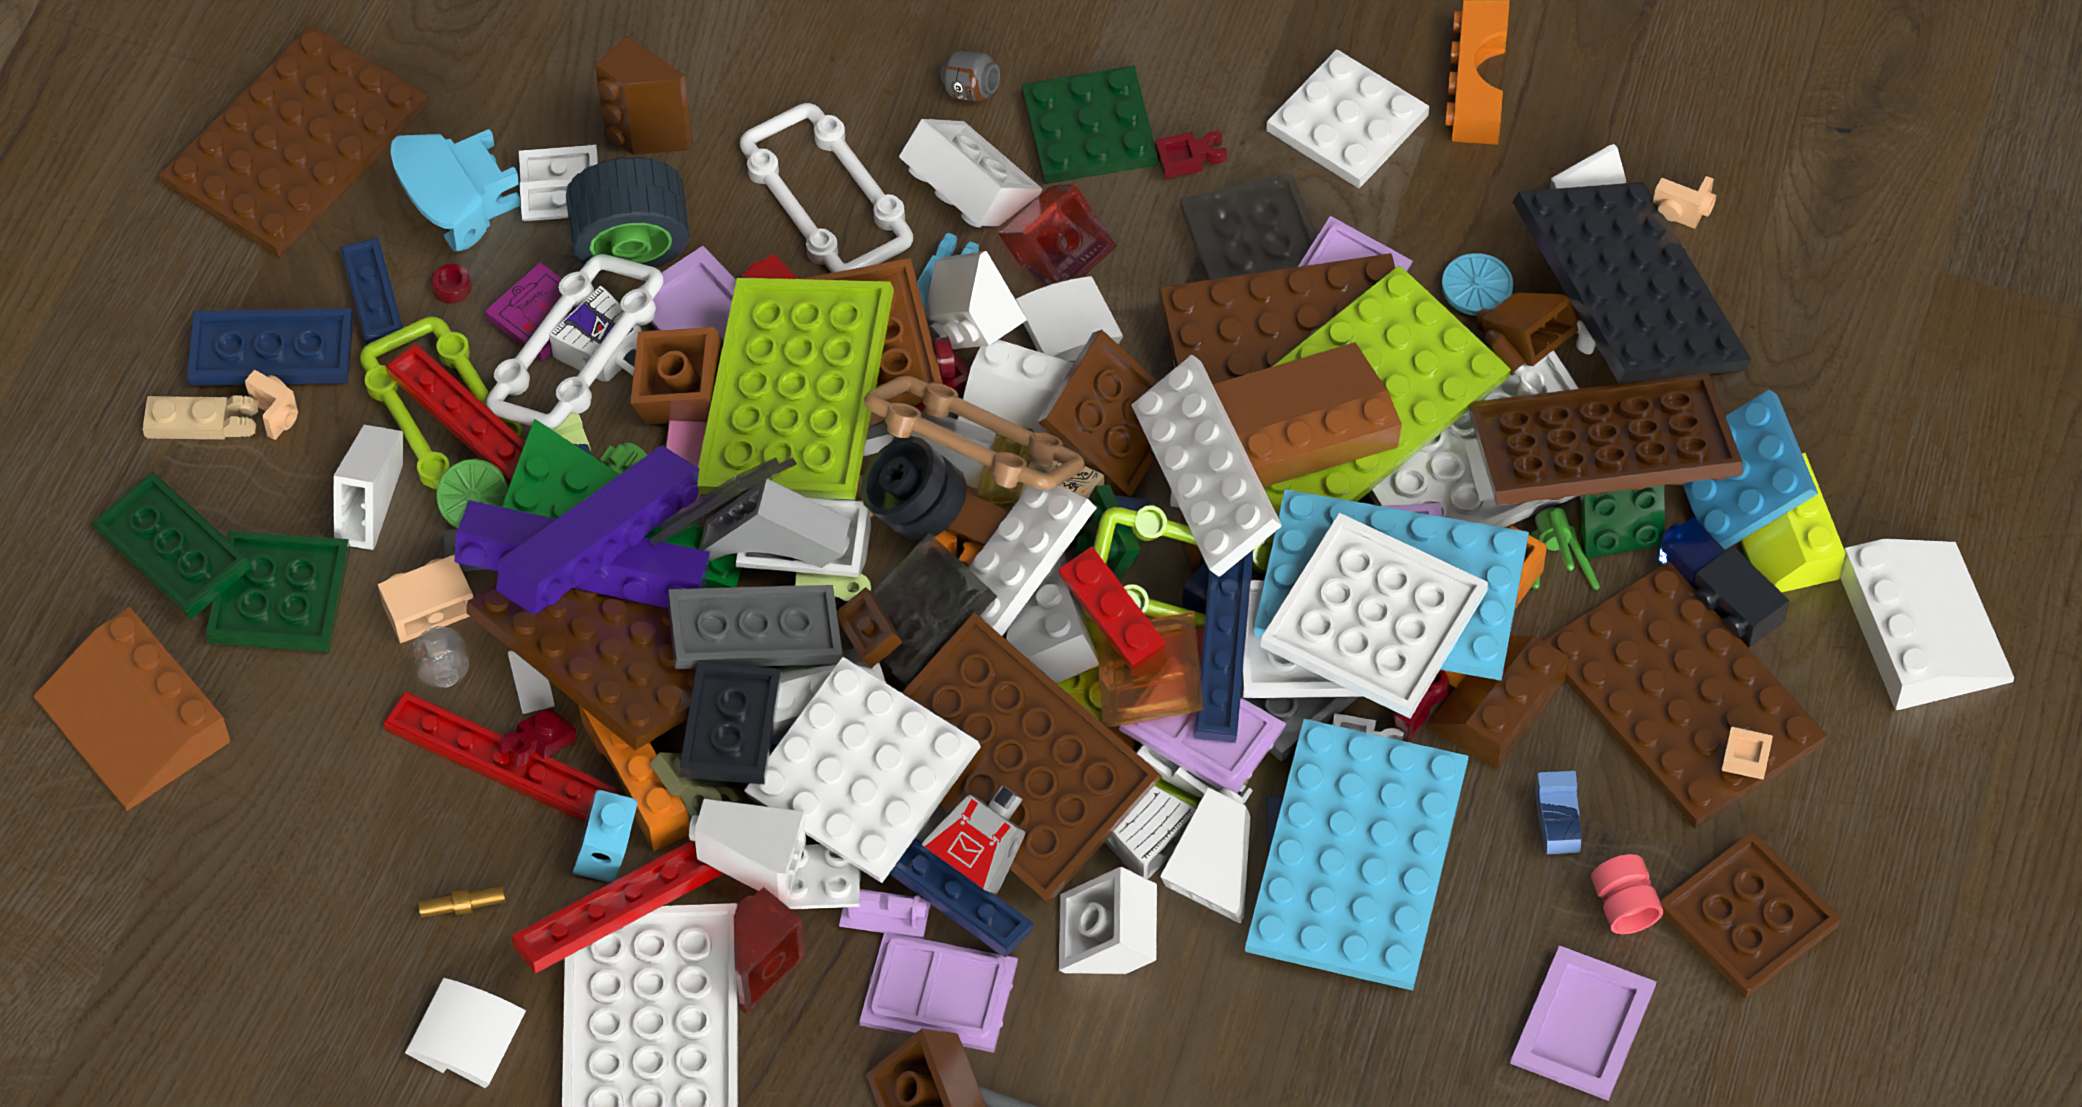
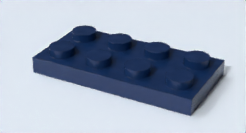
[187,308,354,386]

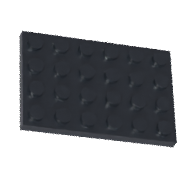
[1512,182,1751,383]

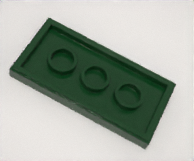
[91,471,253,620]

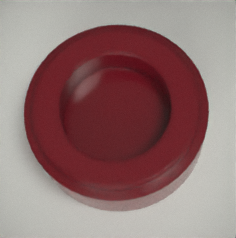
[431,264,472,304]
[932,336,955,378]

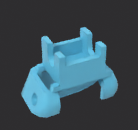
[390,129,521,252]

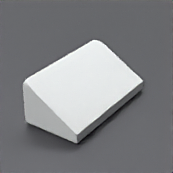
[1550,144,1626,189]

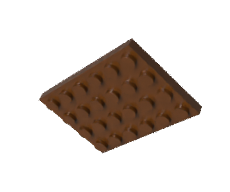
[159,25,430,257]
[1159,253,1395,384]
[1469,373,1742,505]
[1543,561,1827,828]
[466,584,759,750]
[902,612,1162,904]

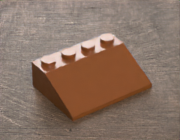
[802,258,943,428]
[1212,342,1402,488]
[33,607,231,811]

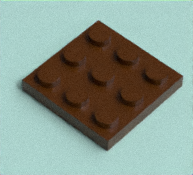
[1037,329,1158,497]
[1660,831,1841,999]

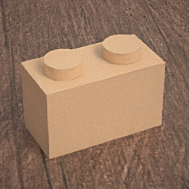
[378,555,473,644]

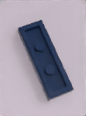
[340,238,403,345]

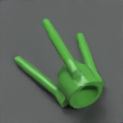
[1530,508,1600,590]

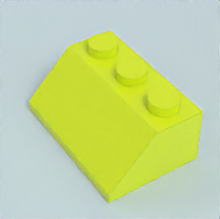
[1740,453,1846,592]

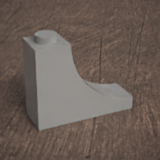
[699,479,851,568]

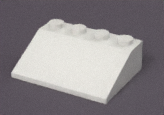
[1840,539,2014,711]

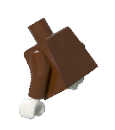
[1476,293,1597,396]

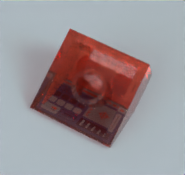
[998,184,1117,286]
[733,887,806,1014]

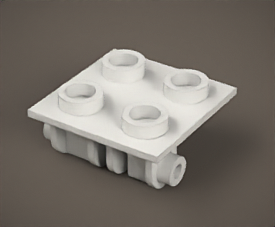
[773,844,861,910]

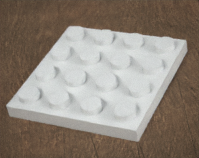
[1260,513,1488,718]
[744,657,981,883]

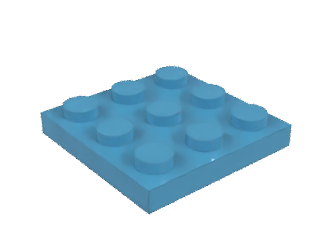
[1682,389,1818,555]

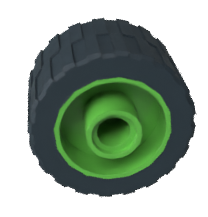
[565,157,690,273]

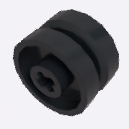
[860,436,967,542]

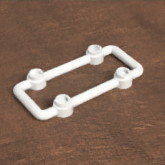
[740,103,913,273]
[486,254,663,429]

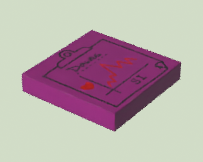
[485,262,576,362]

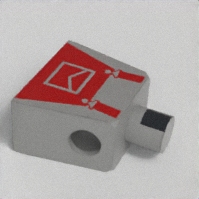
[922,785,1025,894]

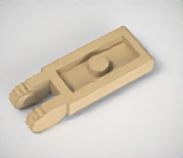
[142,396,259,440]

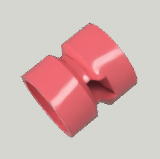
[1591,854,1663,935]

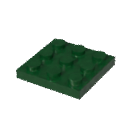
[1022,65,1158,184]
[206,530,351,652]

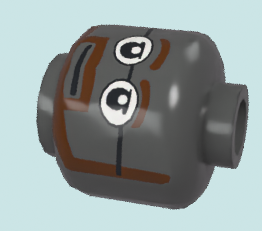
[940,49,1000,102]

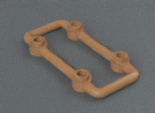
[864,376,1085,490]

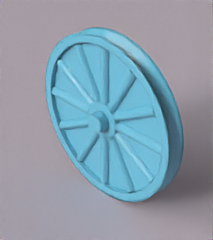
[1442,253,1513,316]

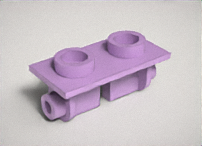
[839,889,930,939]

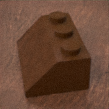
[595,36,693,155]
[1427,636,1569,770]
[866,1028,986,1107]

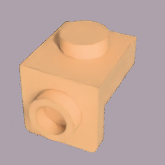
[1653,176,1717,229]
[245,370,298,440]

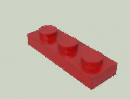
[1058,546,1166,671]

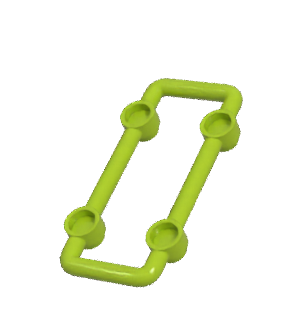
[360,317,523,489]
[1093,506,1273,629]

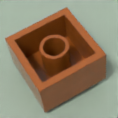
[631,327,724,425]

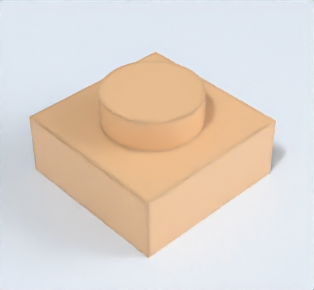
[1722,727,1773,780]

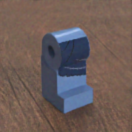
[1534,771,1581,854]

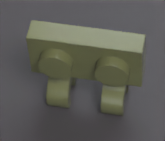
[650,753,746,816]

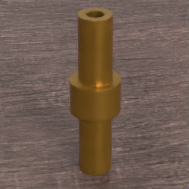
[418,886,506,918]

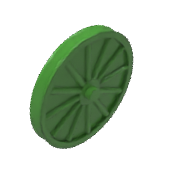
[437,459,509,529]

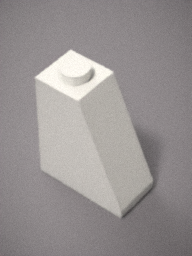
[334,425,403,550]
[1160,787,1250,923]
[689,799,806,903]

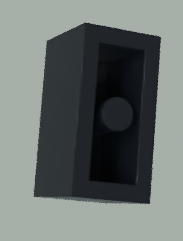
[1694,546,1790,648]

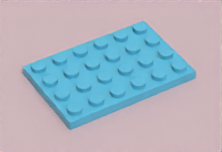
[1254,489,1529,680]
[1245,719,1469,991]

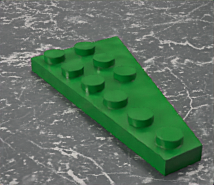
[502,419,742,588]

